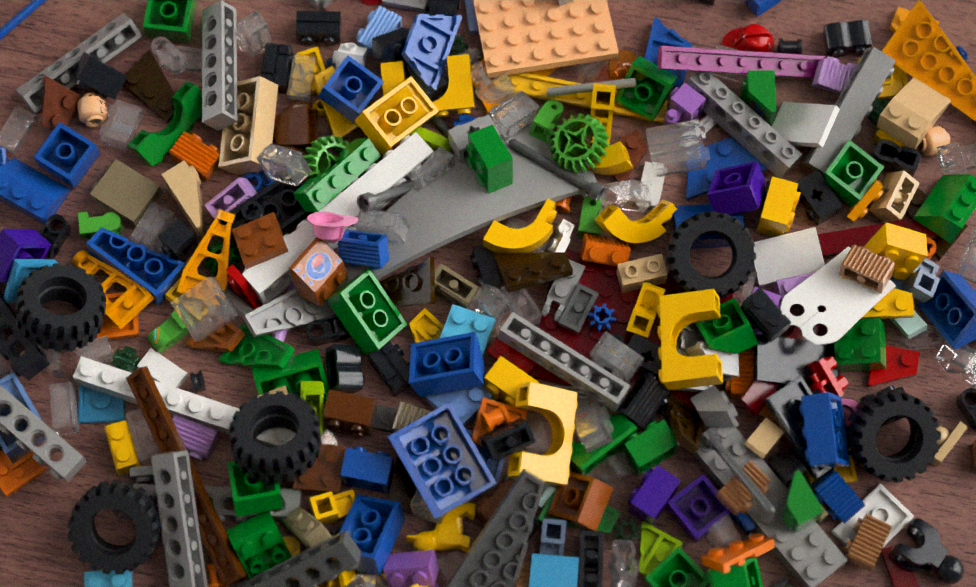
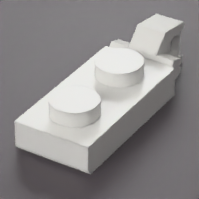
[547,219,575,252]

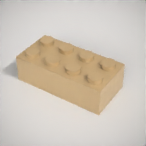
[218,76,278,175]

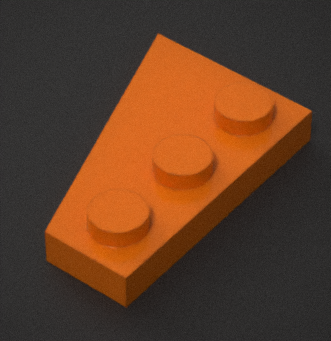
[701,533,775,574]

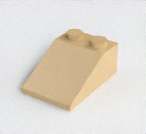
[877,77,951,149]
[161,160,206,241]

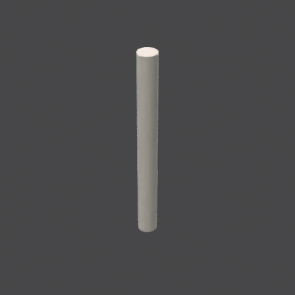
[547,78,636,97]

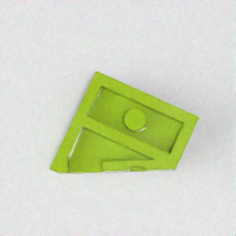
[639,521,683,577]

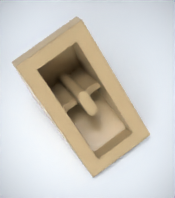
[744,418,784,459]

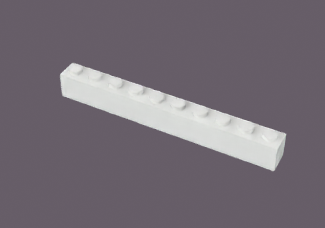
[73,356,296,447]

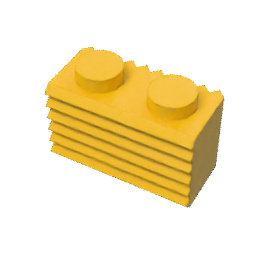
[104,421,141,475]

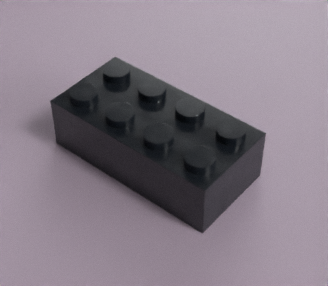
[221,169,314,247]

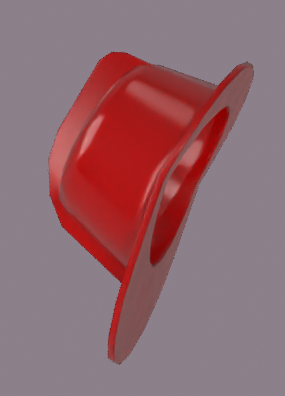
[722,24,774,53]

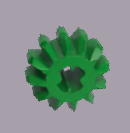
[204,240,242,275]

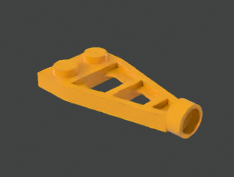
[176,209,235,305]
[72,250,154,330]

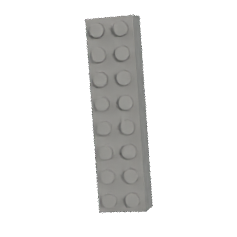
[689,427,848,587]

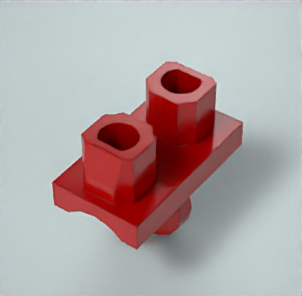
[807,356,849,397]

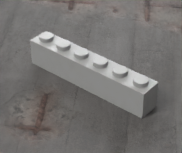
[802,47,896,177]

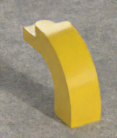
[590,83,616,145]
[565,119,633,175]
[483,198,557,253]
[594,199,677,243]

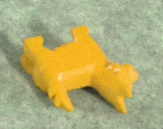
[406,502,476,552]

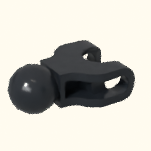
[890,518,964,585]

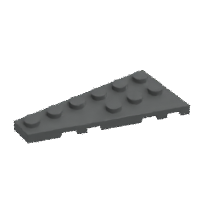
[446,468,545,587]

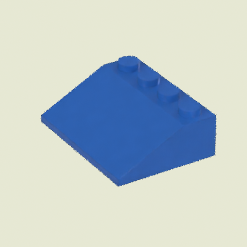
[388,402,497,519]

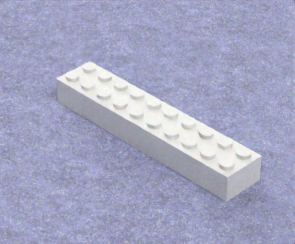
[242,132,435,305]

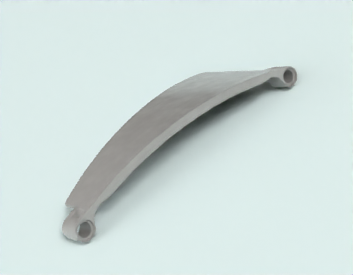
[333,107,598,292]

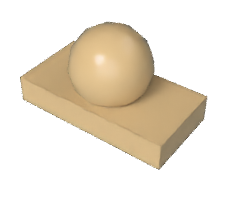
[932,421,967,466]

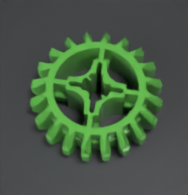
[549,113,609,174]
[301,135,349,192]

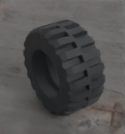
[666,211,756,298]
[15,263,106,352]
[846,390,941,483]
[229,391,321,483]
[67,480,161,575]

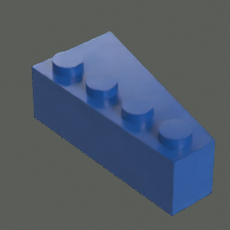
[86,227,186,306]

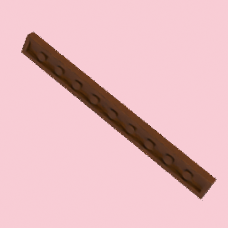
[126,366,246,587]

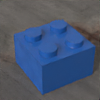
[318,55,384,123]
[34,122,100,189]
[340,446,394,494]

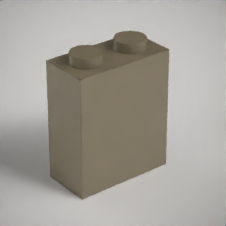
[90,159,163,229]

